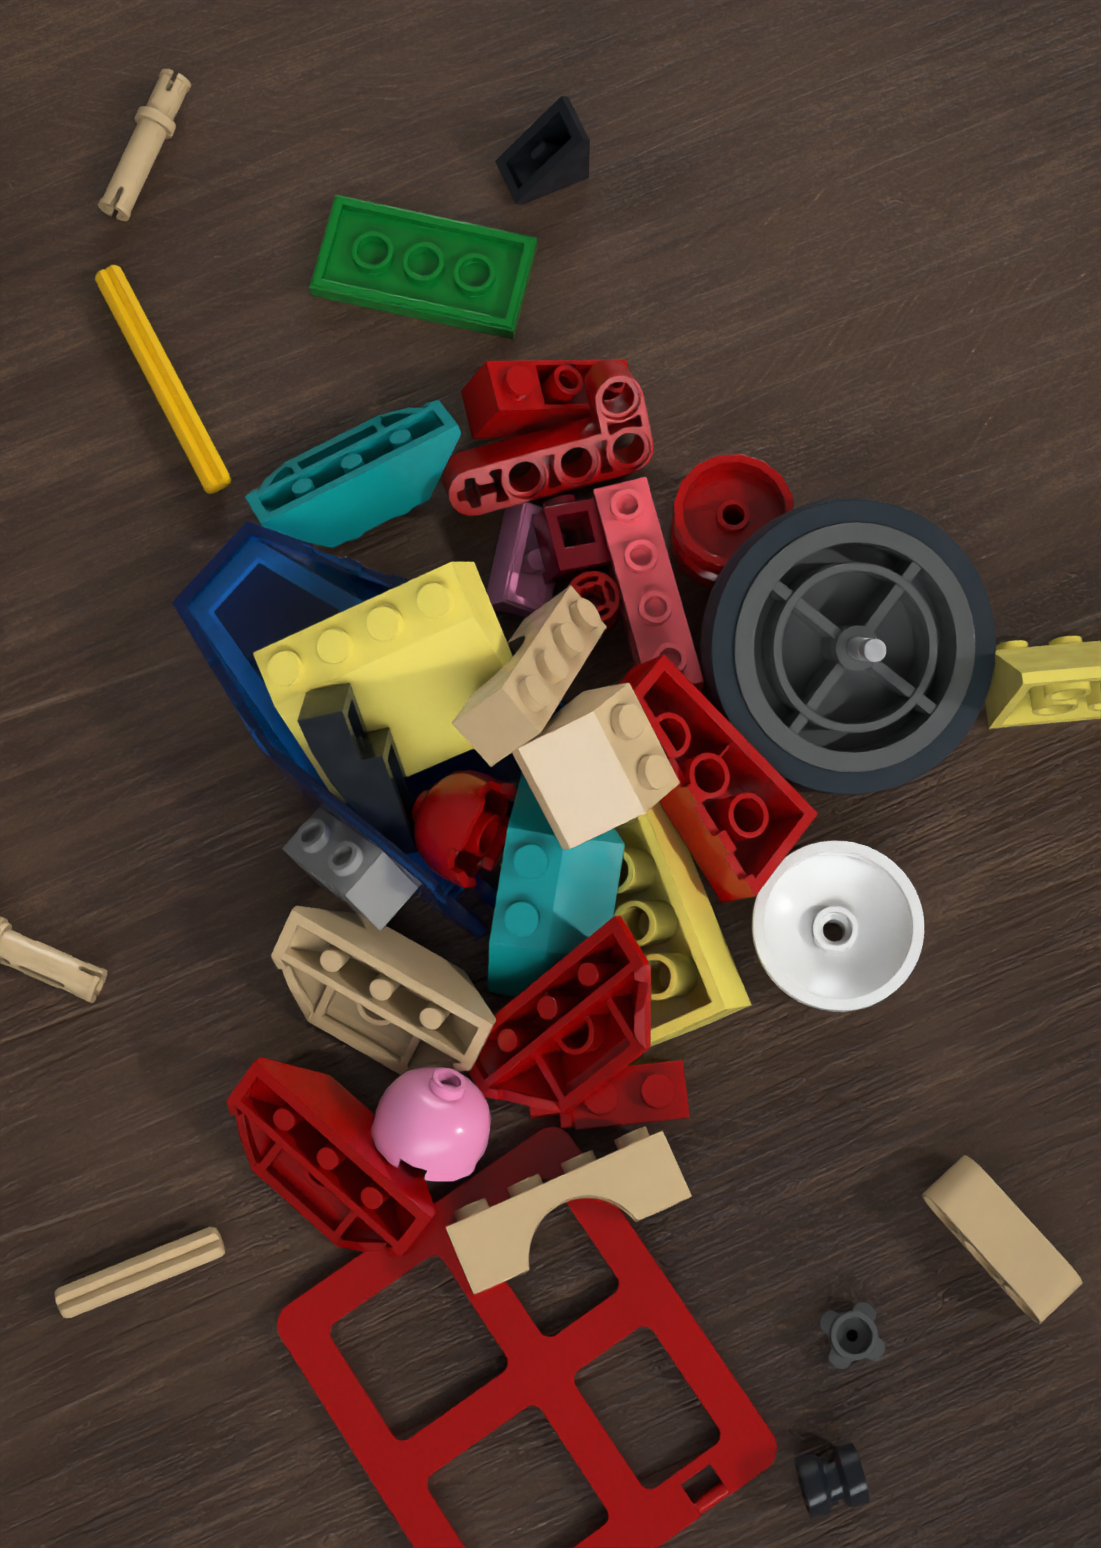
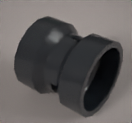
[794,1443,870,1518]

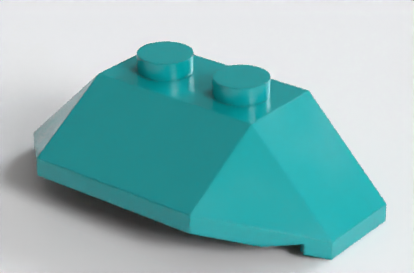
[245,400,461,548]
[487,773,625,997]

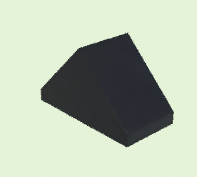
[495,96,590,205]

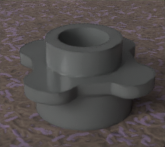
[819,1302,885,1369]

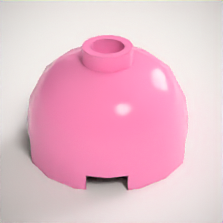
[371,1067,491,1181]

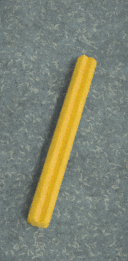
[95,265,231,494]

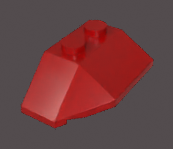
[468,916,651,1113]
[226,1057,436,1257]

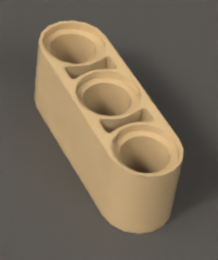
[922,1155,1083,1324]

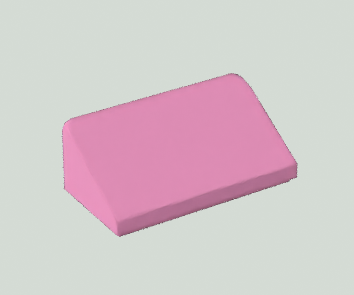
[487,502,566,617]

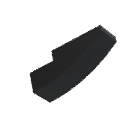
[297,683,417,854]

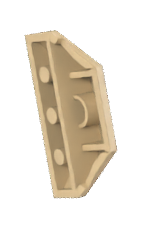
[271,906,496,1075]

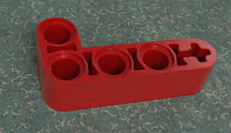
[441,359,653,516]

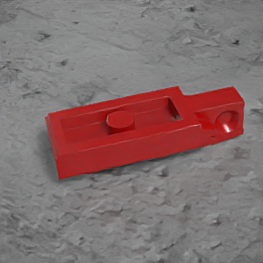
[529,1060,690,1131]

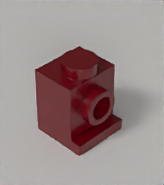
[532,495,611,584]

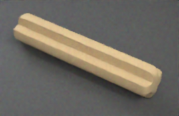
[55,1227,225,1318]

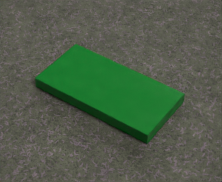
[309,194,537,339]

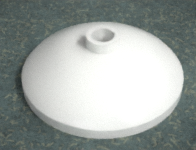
[752,841,924,1012]

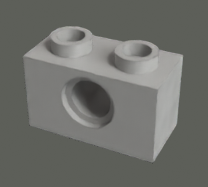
[282,807,418,931]

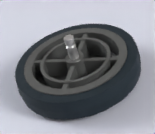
[700,497,996,795]

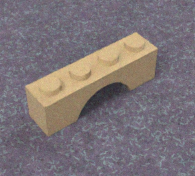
[452,585,606,767]
[446,1126,692,1295]

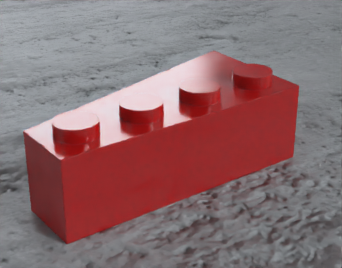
[619,654,818,903]

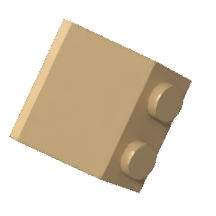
[512,682,680,850]

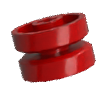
[670,454,794,589]

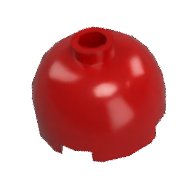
[412,770,517,888]

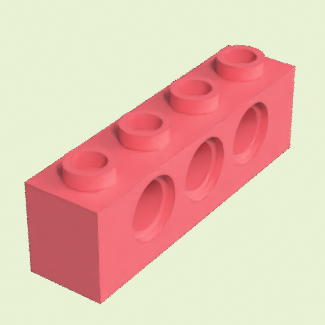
[593,477,704,692]

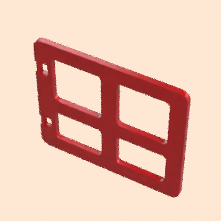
[277,1127,777,1548]

